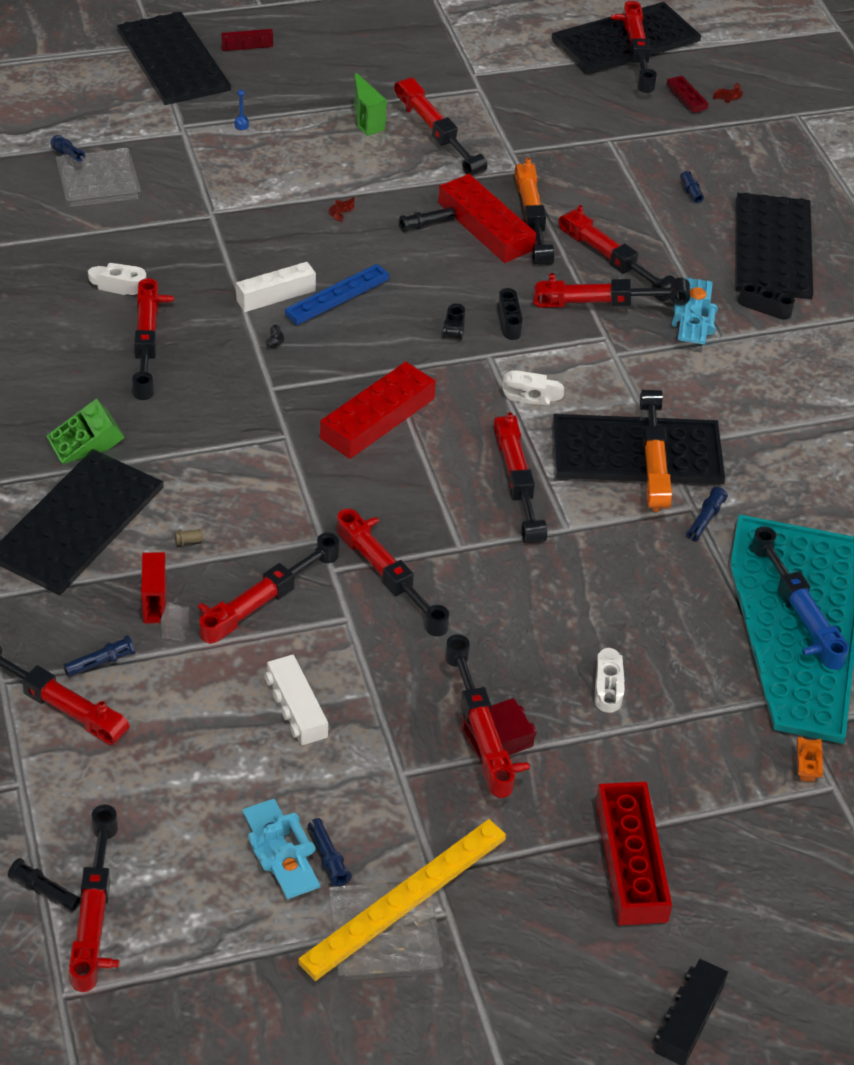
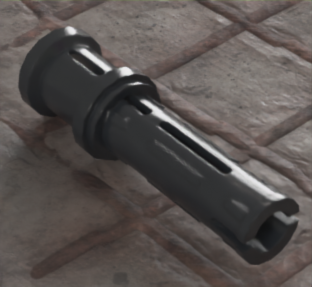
[399,207,455,232]
[8,858,81,912]

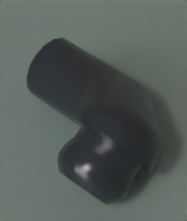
[266,324,285,348]

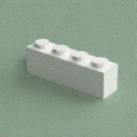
[236,262,316,312]
[265,654,328,746]

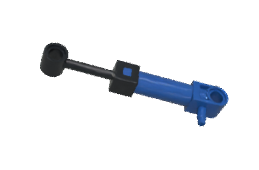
[751,526,849,670]

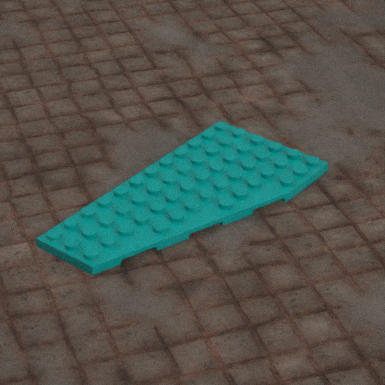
[730,514,854,744]

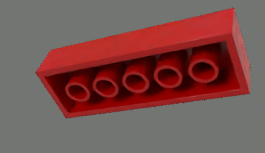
[438,174,536,263]
[320,361,436,459]
[596,781,672,925]

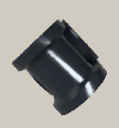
[443,303,465,340]

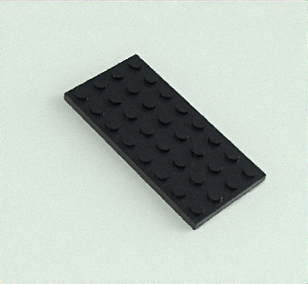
[552,2,701,74]
[117,12,231,105]
[735,192,813,300]
[553,414,725,485]
[0,449,164,596]

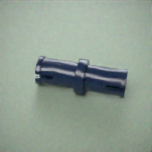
[680,171,704,203]

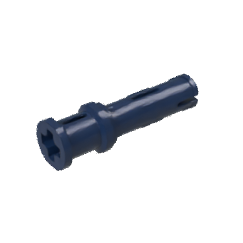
[50,135,86,162]
[686,487,728,541]
[63,635,136,677]
[307,818,352,887]

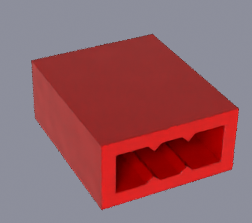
[141,552,167,624]

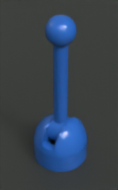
[234,90,249,130]

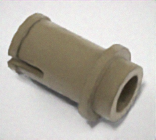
[174,528,203,547]

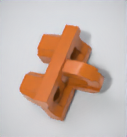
[797,737,823,782]

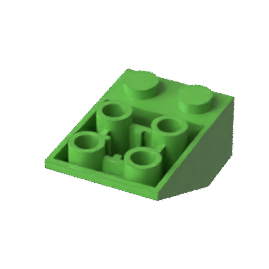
[354,73,387,136]
[46,399,125,464]

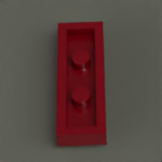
[221,29,273,51]
[666,75,709,113]

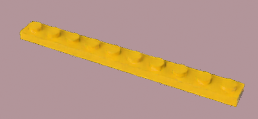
[298,819,506,981]

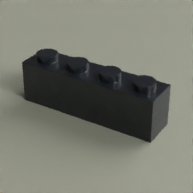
[654,959,728,1065]

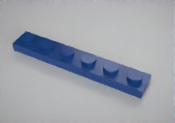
[285,264,389,325]

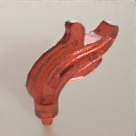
[712,83,743,103]
[329,197,355,221]

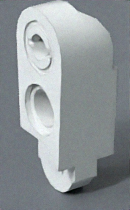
[88,263,146,295]
[502,370,564,405]
[594,648,625,713]

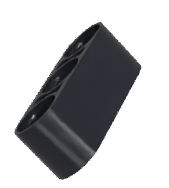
[738,281,795,320]
[498,288,523,340]

